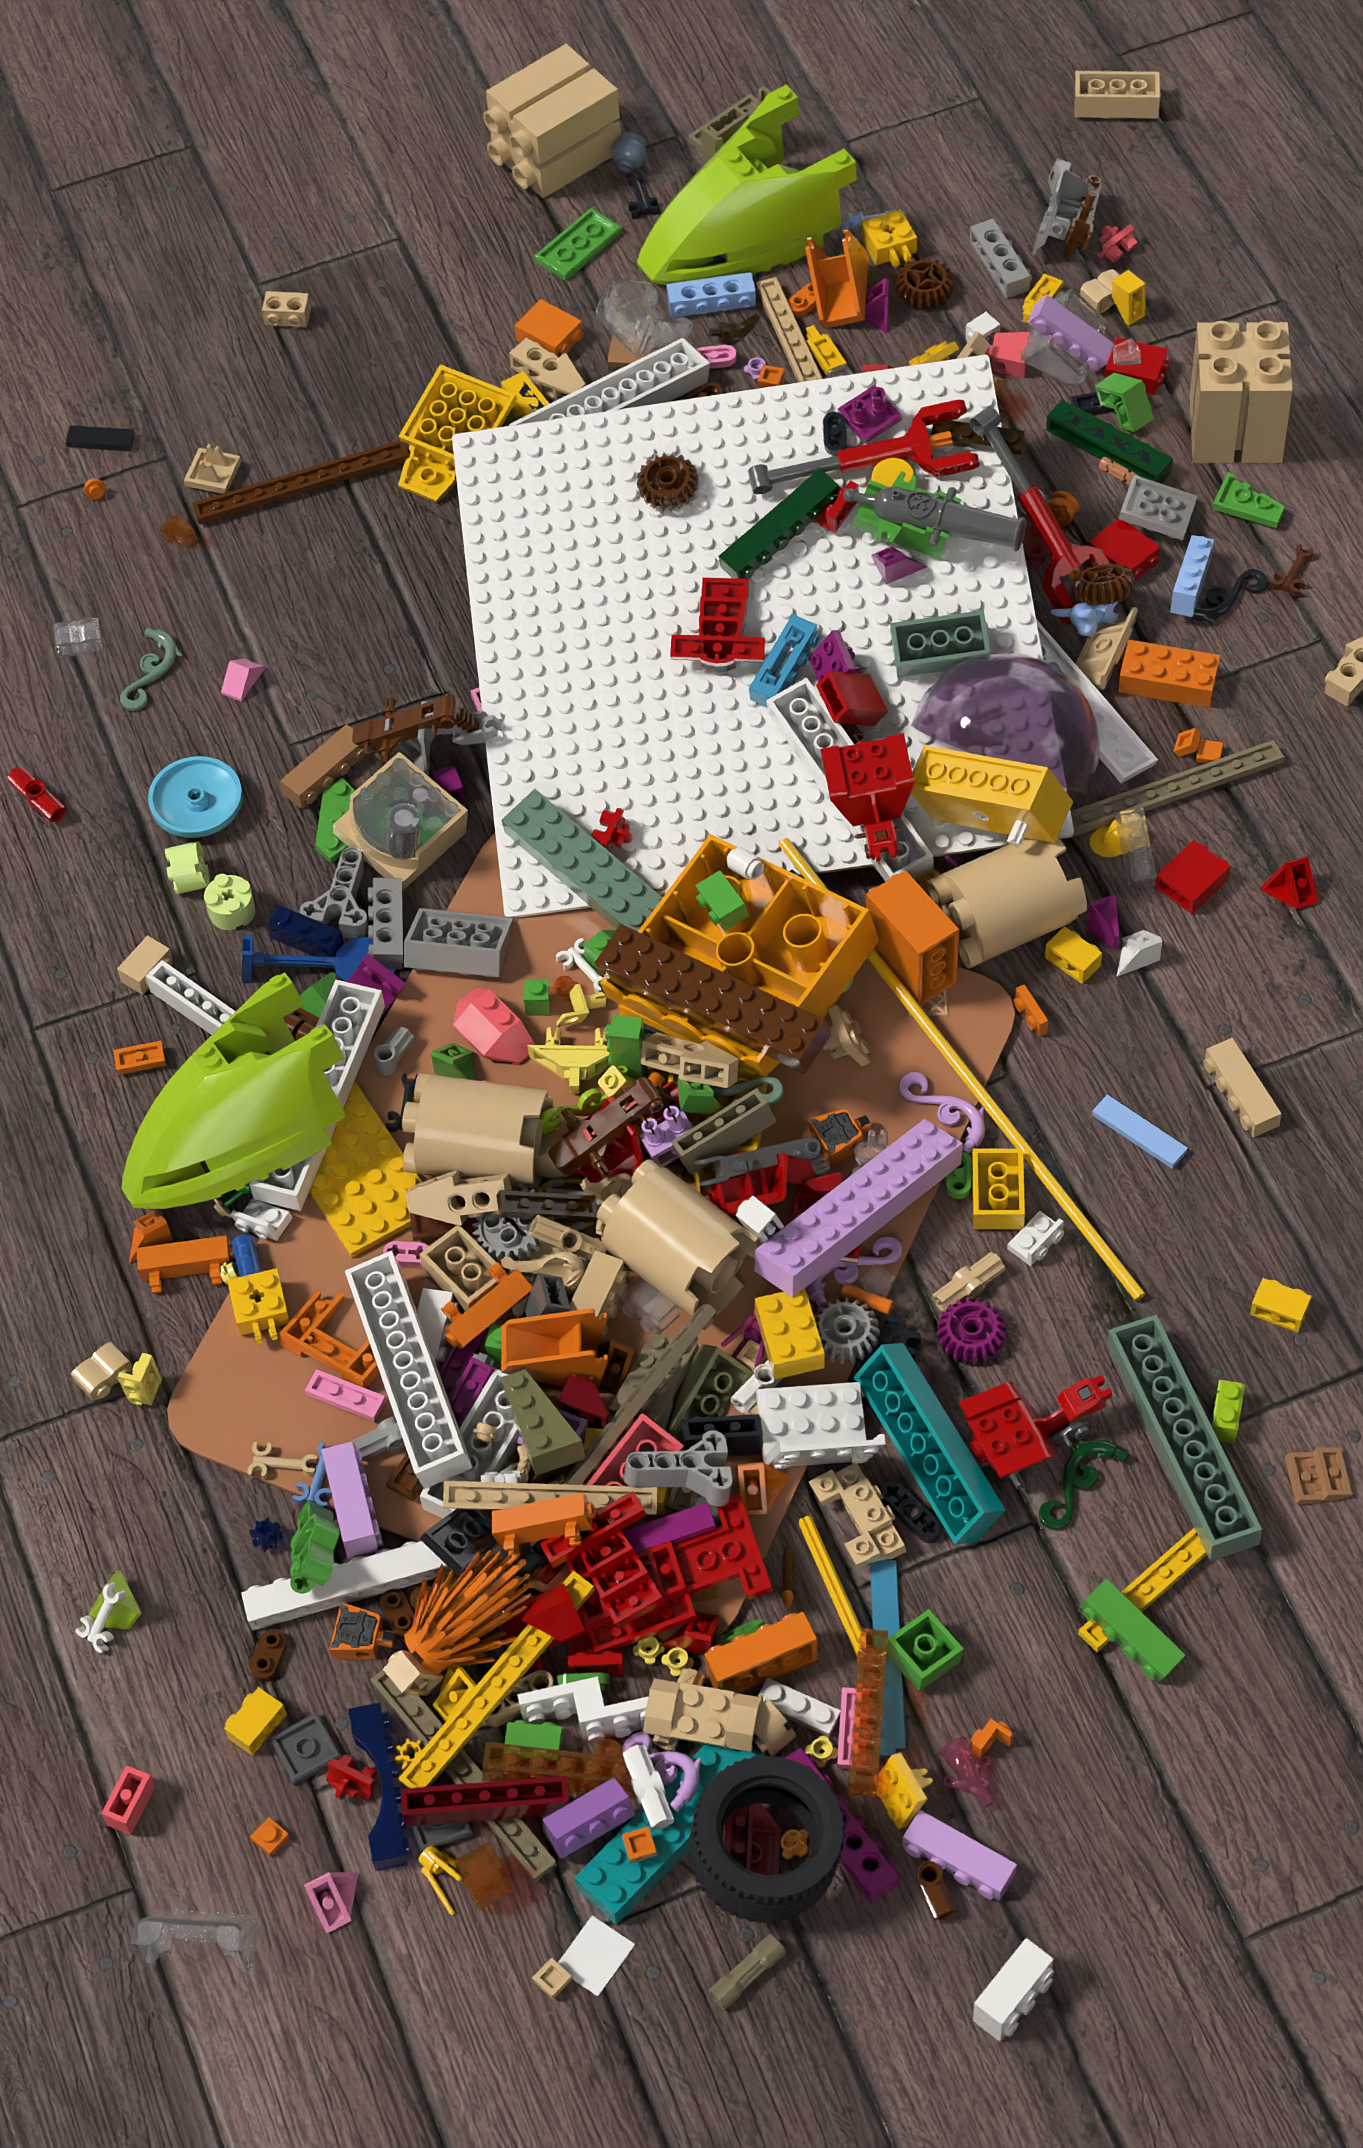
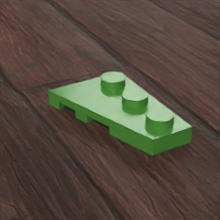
[1213,472,1285,528]

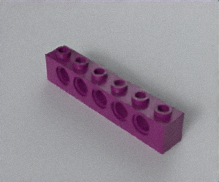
[785,1747,899,1904]

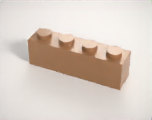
[280,724,366,809]

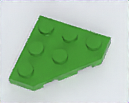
[315,777,355,863]

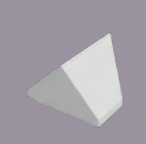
[1117,930,1162,977]

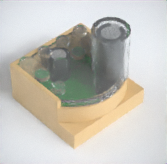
[333,752,468,891]

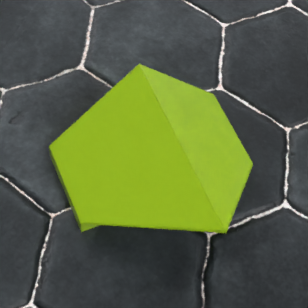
[82,1570,142,1630]

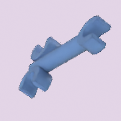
[292,1442,336,1509]

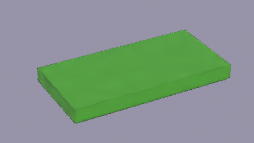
[534,208,623,281]

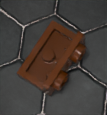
[386,1452,424,1502]

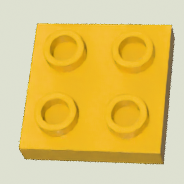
[908,341,959,366]
[872,1752,933,1830]

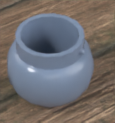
[612,133,647,172]

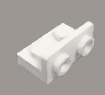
[230,1199,293,1241]
[1007,1211,1064,1266]

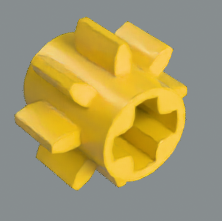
[395,1739,424,1772]

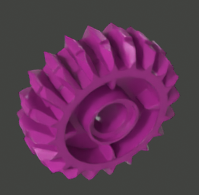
[937,1297,1006,1365]

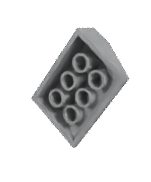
[404,908,513,978]

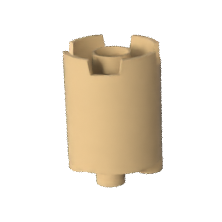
[927,838,1087,968]
[402,1073,554,1189]
[597,1159,762,1316]

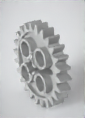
[472,1186,546,1263]

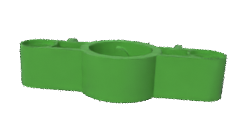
[290,1500,340,1594]

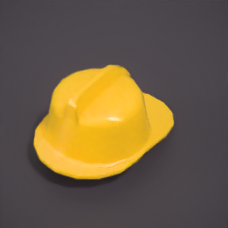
[1090,817,1146,857]

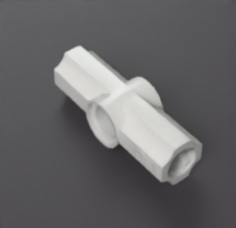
[731,1360,784,1415]
[623,1745,674,1830]

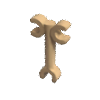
[247,1442,318,1480]

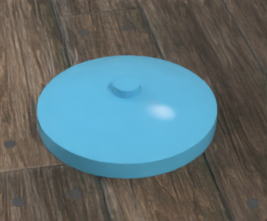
[148,756,243,838]

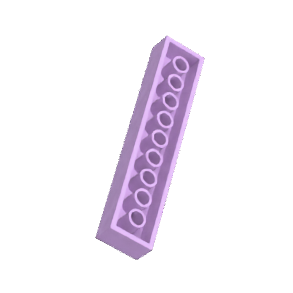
[754,1119,963,1298]

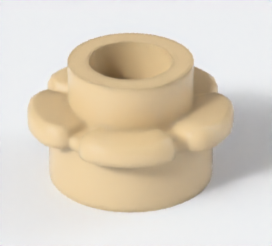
[472,1422,498,1444]

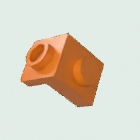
[971,1719,1013,1760]

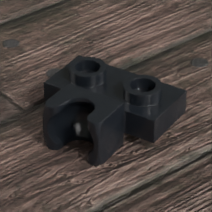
[868,1314,921,1362]

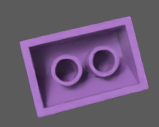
[542,1778,636,1859]

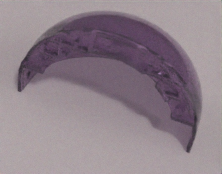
[911,651,1100,794]

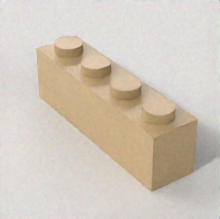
[1203,1038,1282,1138]

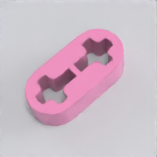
[383,1241,429,1268]

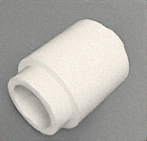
[727,847,764,880]

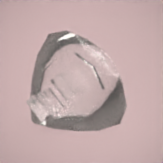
[854,1129,889,1167]

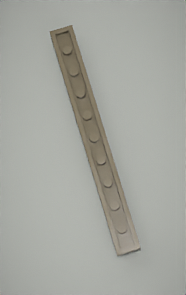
[1070,740,1284,838]
[561,1304,717,1485]
[370,1670,557,1882]

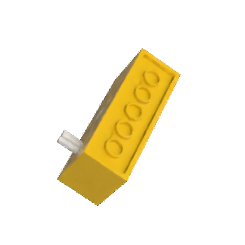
[911,745,1073,847]

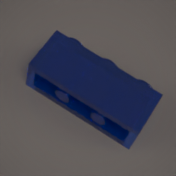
[267,905,344,957]

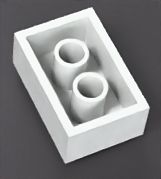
[973,1938,1054,2042]

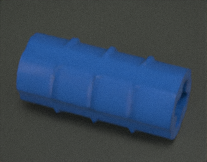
[232,1234,263,1277]

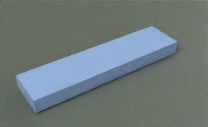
[1092,1094,1188,1169]

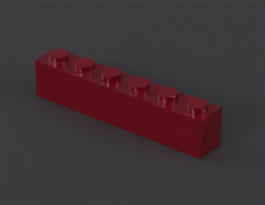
[401,1776,570,1827]

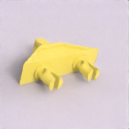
[527,1027,611,1093]

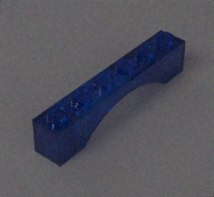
[348,1703,411,1871]

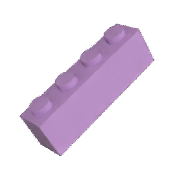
[1027,295,1114,373]
[903,1810,1017,1901]

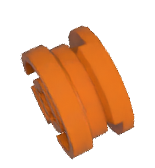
[1047,491,1080,526]

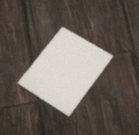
[558,1915,635,1996]

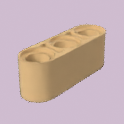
[485,1670,554,1727]

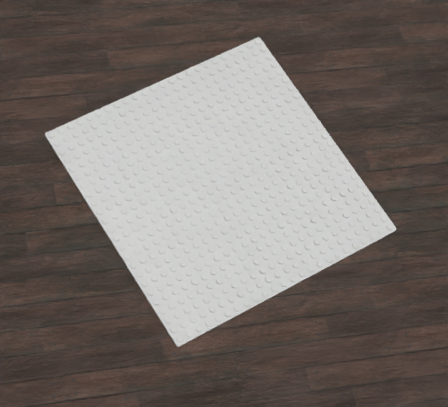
[452,355,1074,918]

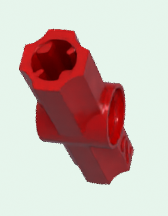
[7,766,66,823]

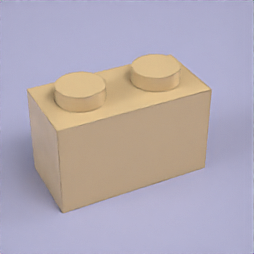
[117,935,173,995]
[383,1650,444,1696]

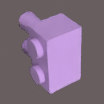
[639,1106,693,1167]

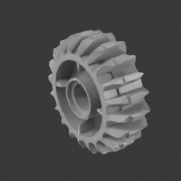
[814,1297,880,1365]

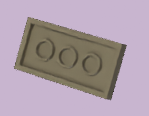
[609,1333,699,1425]

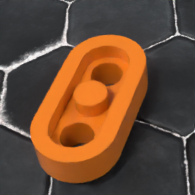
[788,283,817,317]

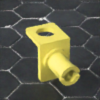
[556,984,606,1027]

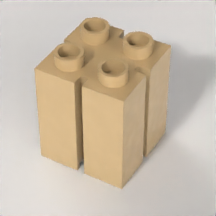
[483,44,621,198]
[1190,321,1292,463]

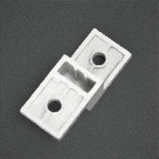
[518,1677,649,1743]

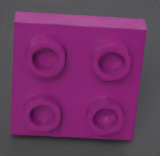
[838,385,902,444]
[809,630,863,682]

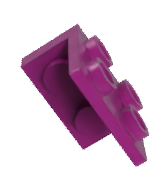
[347,953,406,1016]

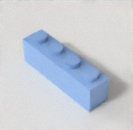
[1170,535,1214,617]

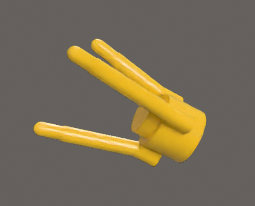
[419,1845,476,1916]

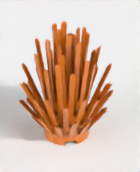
[404,1550,535,1674]

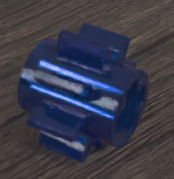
[249,1517,283,1552]

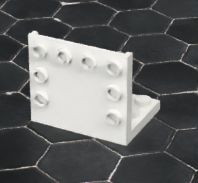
[756,1382,885,1469]

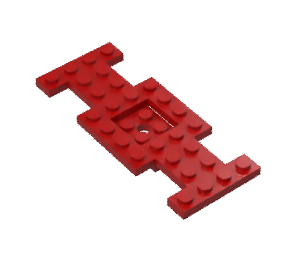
[493,1494,774,1678]

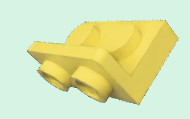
[117,1353,162,1405]

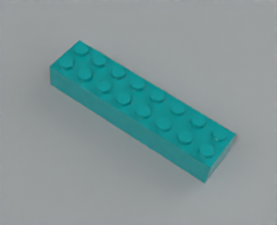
[854,1343,1006,1544]
[574,1744,763,1925]

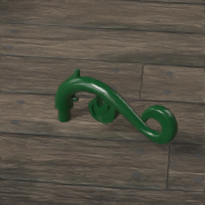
[1039,1440,1129,1530]

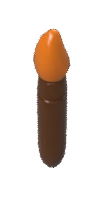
[782,1549,794,1609]

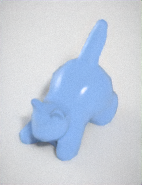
[1051,602,1118,637]

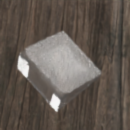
[1112,338,1141,365]

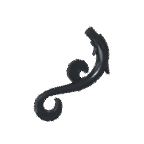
[1187,569,1268,623]

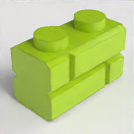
[1212,1380,1245,1444]

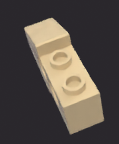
[509,337,586,401]
[1324,637,1363,707]
[641,1032,739,1088]
[406,1170,512,1226]

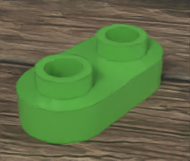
[946,1151,972,1199]
[715,1619,765,1646]
[556,1673,610,1693]

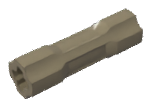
[708,1934,786,2010]

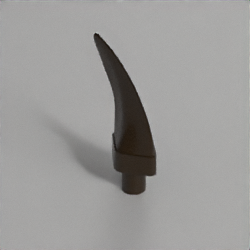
[709,314,759,343]

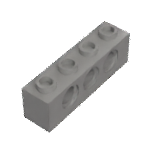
[970,219,1032,299]
[368,878,403,969]

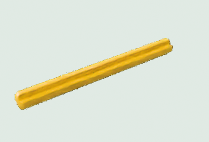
[799,1516,870,1657]

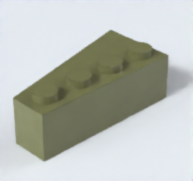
[500,1369,586,1476]

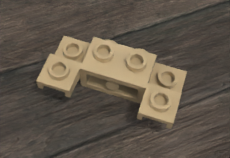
[809,1464,907,1569]

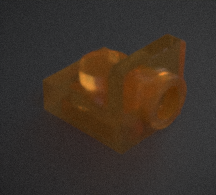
[160,515,197,548]

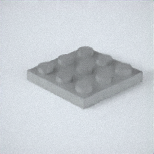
[1118,475,1197,540]

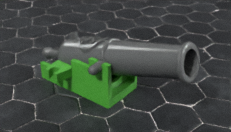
[843,471,1026,559]

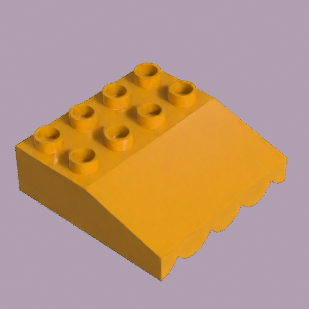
[600,834,879,1077]

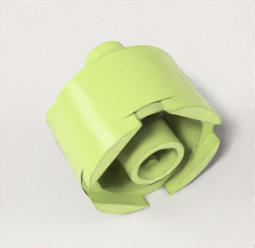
[165,842,210,894]
[204,874,256,930]

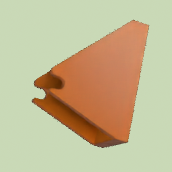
[805,229,869,329]
[501,1308,608,1391]

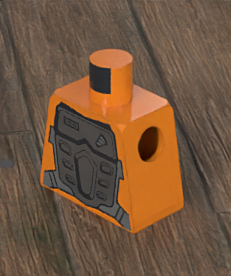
[808,1109,871,1168]
[330,1603,396,1660]

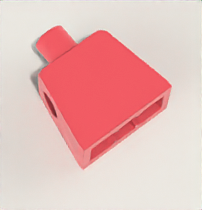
[989,332,1030,378]

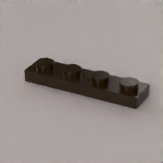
[931,421,1025,455]
[496,1190,598,1222]

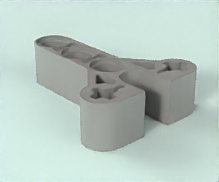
[300,847,369,939]
[624,1431,732,1507]

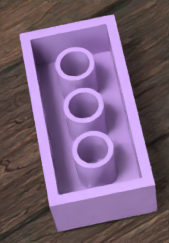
[321,1442,383,1562]

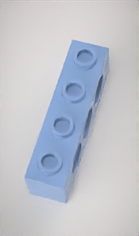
[666,272,756,318]

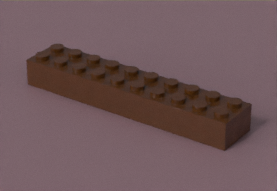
[594,924,831,1074]

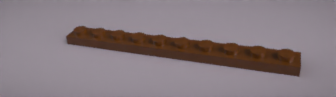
[192,440,409,525]

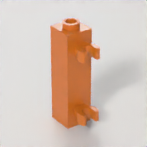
[136,1235,235,1294]
[441,1262,532,1349]
[492,1493,596,1557]

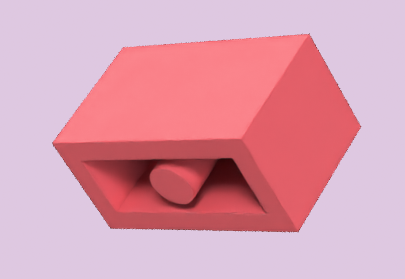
[101,1765,156,1835]

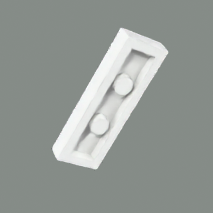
[758,1678,841,1737]

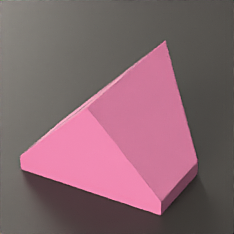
[304,1872,359,1933]

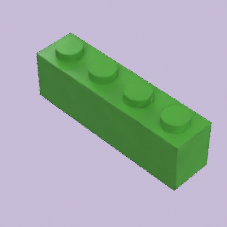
[605,1015,648,1080]
[1079,1578,1185,1682]

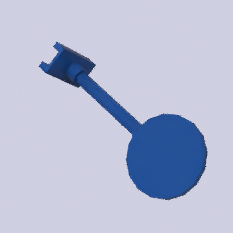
[242,935,396,983]

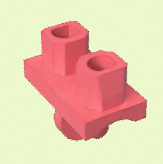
[1097,224,1138,263]

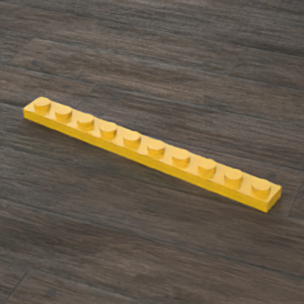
[398,1571,595,1788]

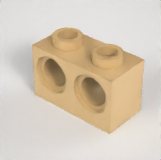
[262,291,311,327]

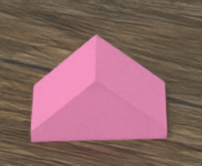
[221,659,264,702]

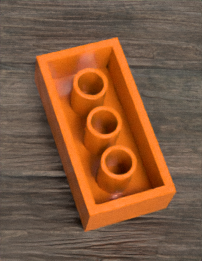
[1118,639,1220,708]
[704,1612,817,1694]

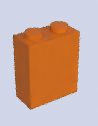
[514,299,583,358]

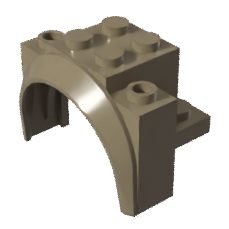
[688,86,771,166]

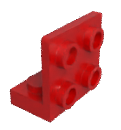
[812,480,859,533]
[568,1633,624,1677]

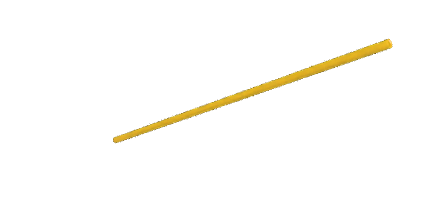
[779,838,1145,1301]

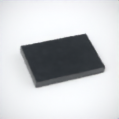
[420,1509,499,1576]

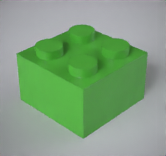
[885,1609,963,1692]

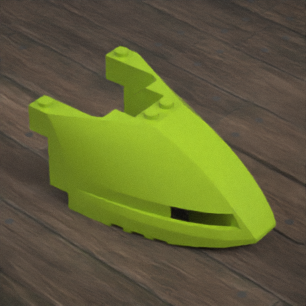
[637,84,857,285]
[121,972,347,1209]

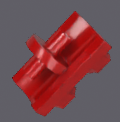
[591,808,633,852]
[326,1754,377,1802]

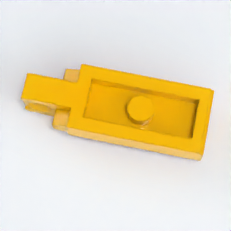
[1022,274,1064,324]
[806,325,847,377]

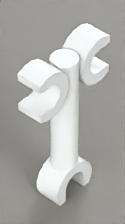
[556,938,603,993]
[481,1461,522,1483]
[75,1582,125,1653]

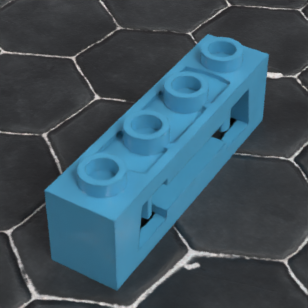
[749,614,820,707]

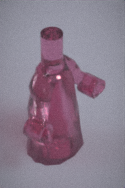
[938,1736,994,1808]

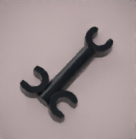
[627,172,660,219]
[385,1073,418,1134]

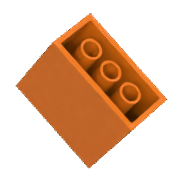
[866,870,959,1006]

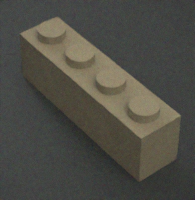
[671,1088,777,1175]

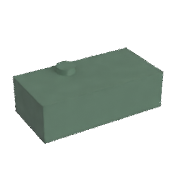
[890,610,991,677]

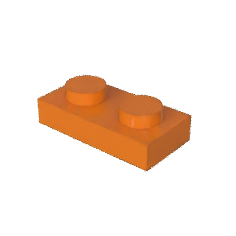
[1013,984,1048,1037]
[113,1041,166,1075]

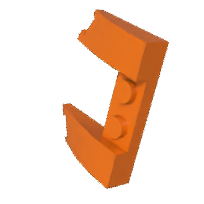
[279,1290,380,1389]

